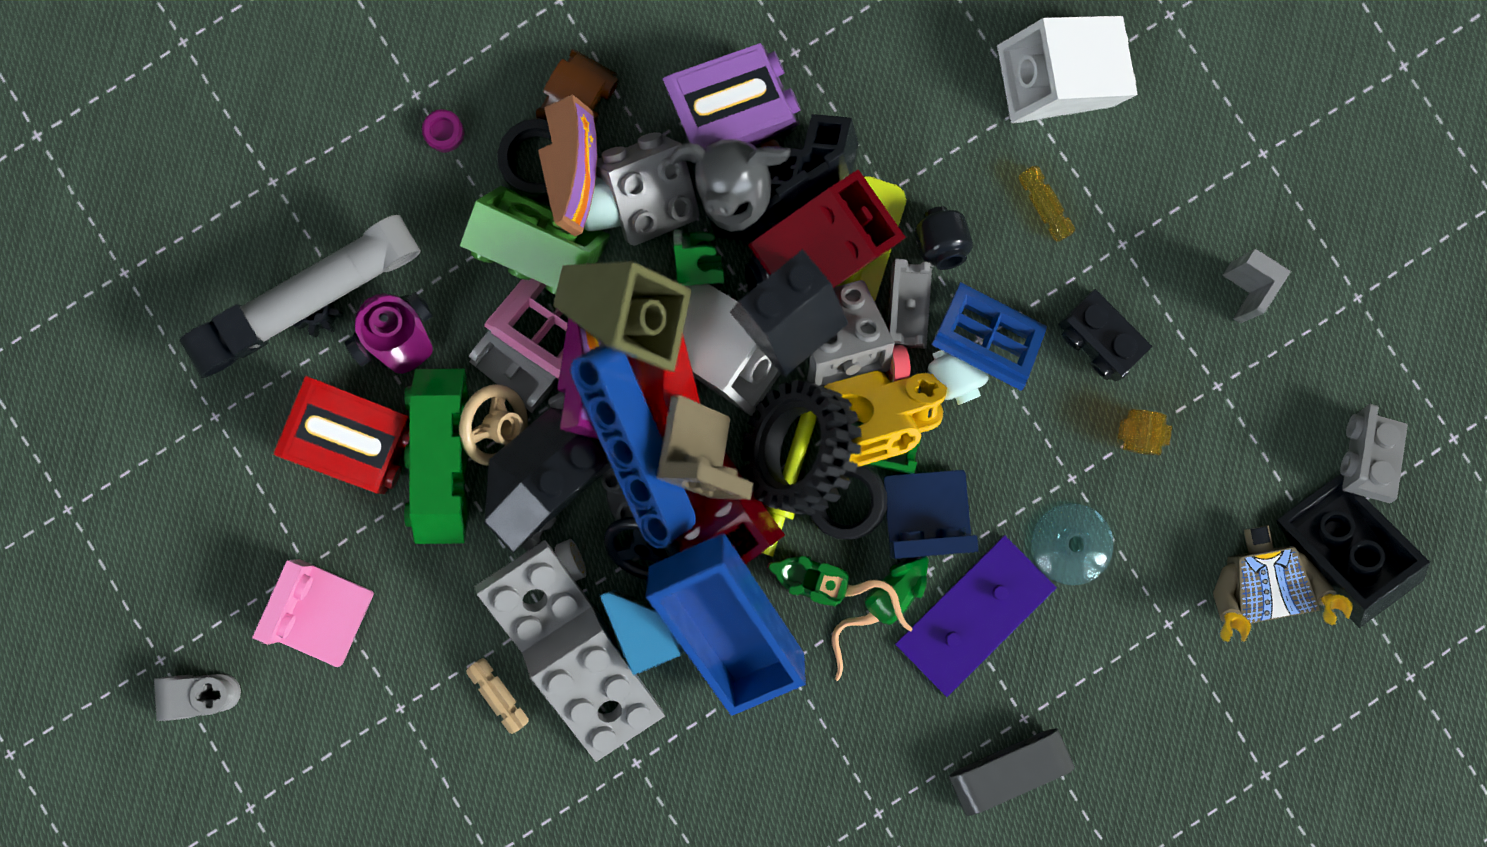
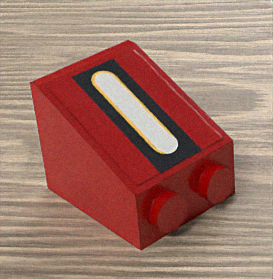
[273,376,410,494]

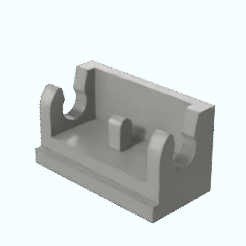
[887,259,932,349]
[469,330,559,413]

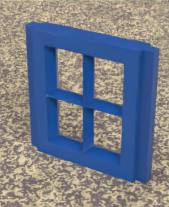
[932,282,1047,391]

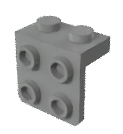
[596,132,699,246]

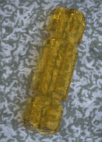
[1019,165,1075,242]

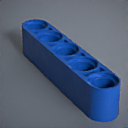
[571,343,696,548]

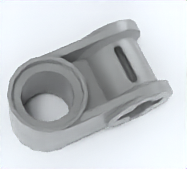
[154,674,241,721]

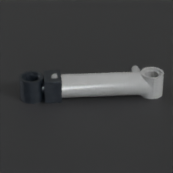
[179,215,421,378]

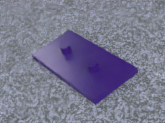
[895,535,1057,697]

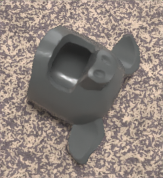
[669,139,790,232]

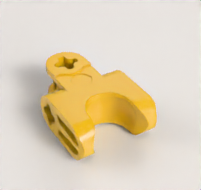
[824,371,947,466]

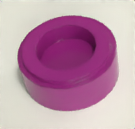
[422,110,464,153]

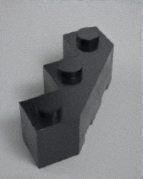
[706,114,859,241]

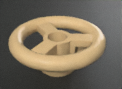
[459,384,528,466]

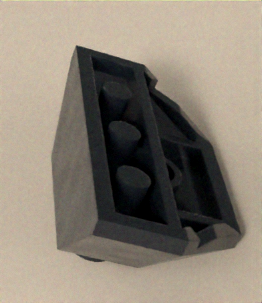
[484,407,612,554]

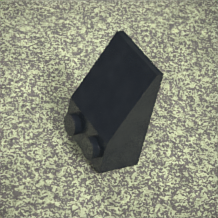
[1277,474,1430,628]

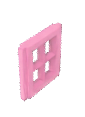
[484,278,567,379]

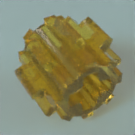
[1118,409,1172,456]

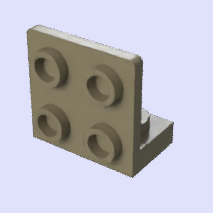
[657,395,753,500]

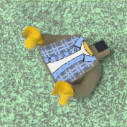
[1213,525,1352,642]

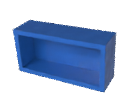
[646,533,806,716]

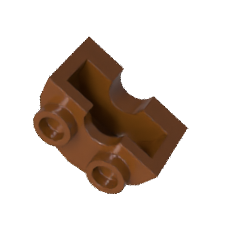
[536,49,619,124]

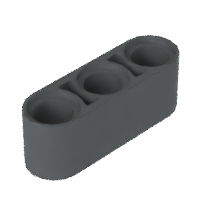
[948,728,1075,816]

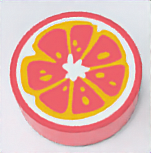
[886,345,910,383]

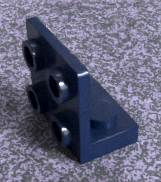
[883,470,978,559]

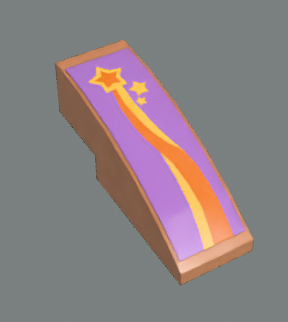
[538,94,597,237]

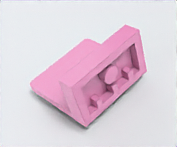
[252,559,374,667]

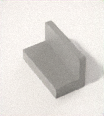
[1222,249,1291,323]

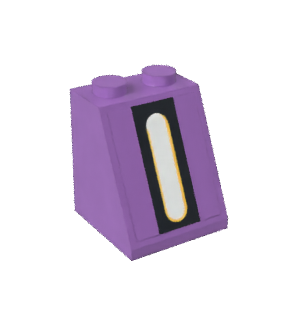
[662,43,801,147]

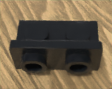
[1058,289,1153,382]

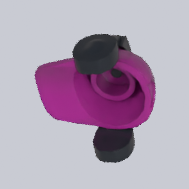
[344,291,433,374]

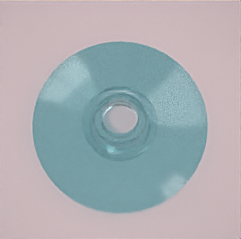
[1031,504,1113,585]

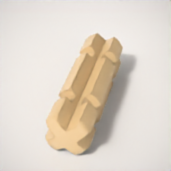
[466,658,528,734]

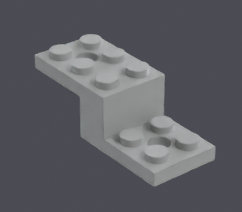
[474,540,665,762]

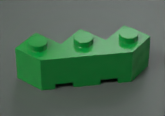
[404,369,469,544]

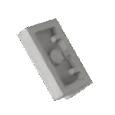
[1340,404,1408,504]

